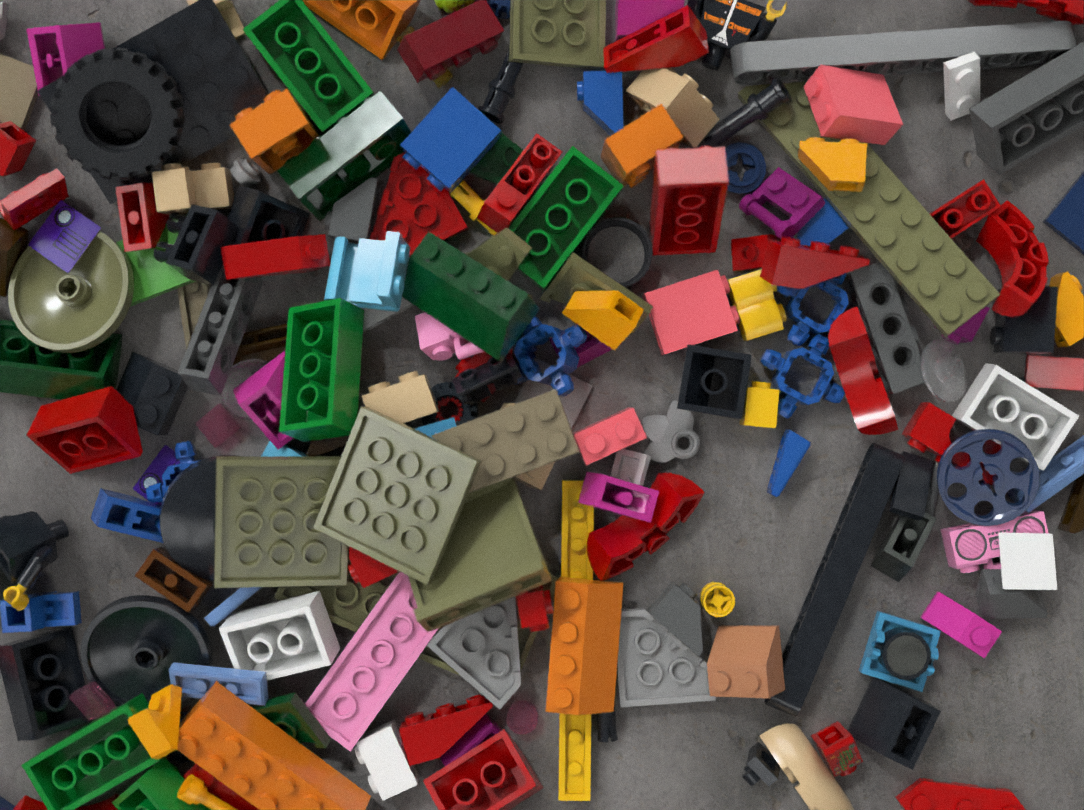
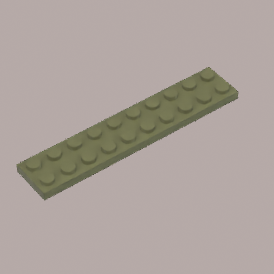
[738,82,1000,338]

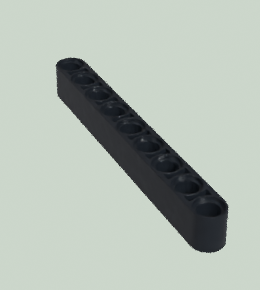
[765,443,904,717]

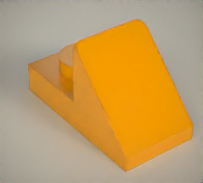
[128,684,182,760]

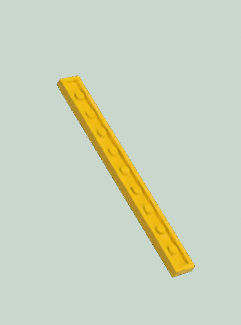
[558,480,594,801]

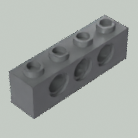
[845,262,930,394]
[178,264,263,396]

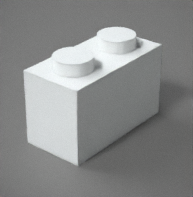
[354,719,420,801]

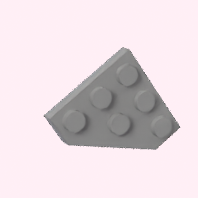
[427,596,521,709]
[617,608,716,708]

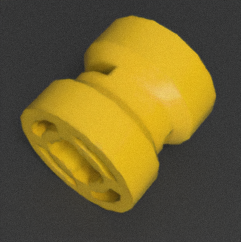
[700,582,735,617]

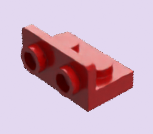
[0,168,69,230]

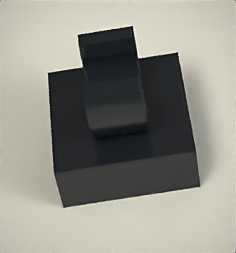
[742,742,780,786]

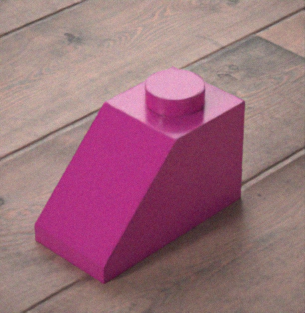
[578,472,659,523]
[920,591,1002,658]

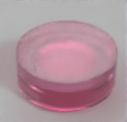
[506,700,538,735]

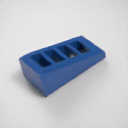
[767,429,811,497]

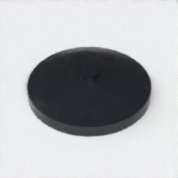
[159,455,237,581]
[80,595,212,708]

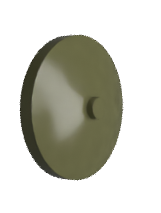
[8,231,134,353]

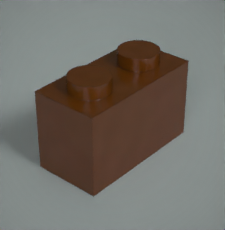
[135,547,214,613]

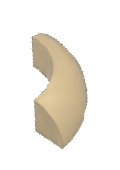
[760,723,854,810]

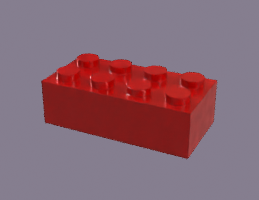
[649,146,729,256]

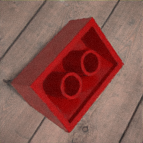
[26,386,143,474]
[423,729,543,810]

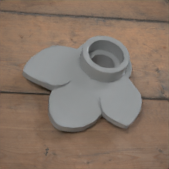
[642,401,700,463]

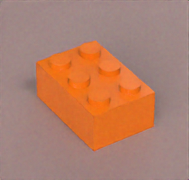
[230,89,320,175]
[601,103,683,189]

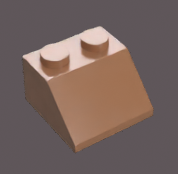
[707,625,785,698]

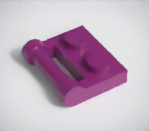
[739,167,825,240]

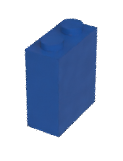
[400,87,502,193]

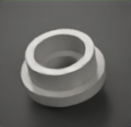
[230,158,261,188]

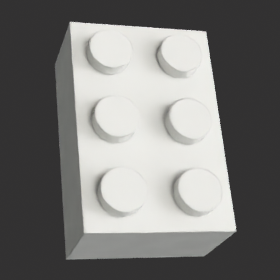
[952,363,1079,471]
[219,591,340,680]

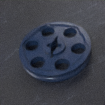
[937,429,1040,526]

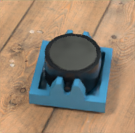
[859,610,941,692]

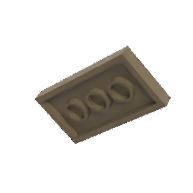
[431,389,580,493]

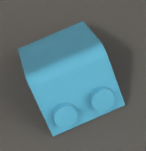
[324,231,410,312]

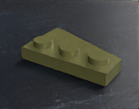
[465,227,532,281]
[540,252,653,333]

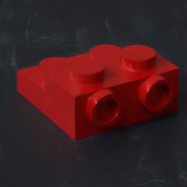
[516,585,553,632]

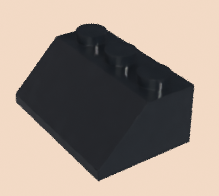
[0,627,94,741]

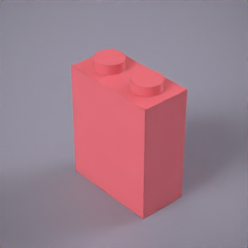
[803,64,903,145]
[642,270,740,355]
[573,407,647,465]

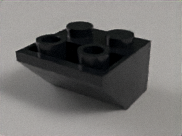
[847,677,941,770]

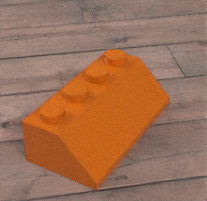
[302,0,420,60]
[546,577,624,715]

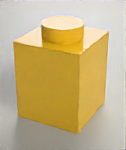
[740,381,780,428]

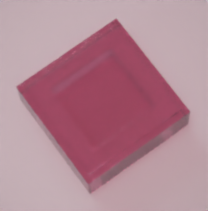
[195,403,242,448]
[69,681,115,721]

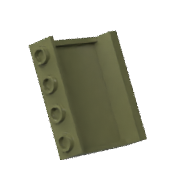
[408,477,552,633]

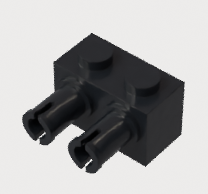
[154,204,239,285]

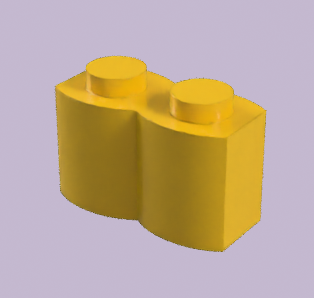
[727,269,787,341]

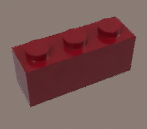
[397,0,504,83]

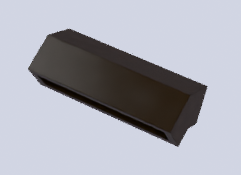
[231,323,288,369]

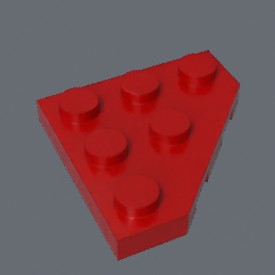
[370,152,468,261]
[895,778,1026,810]

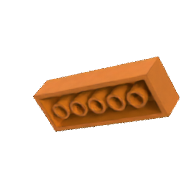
[178,681,371,810]

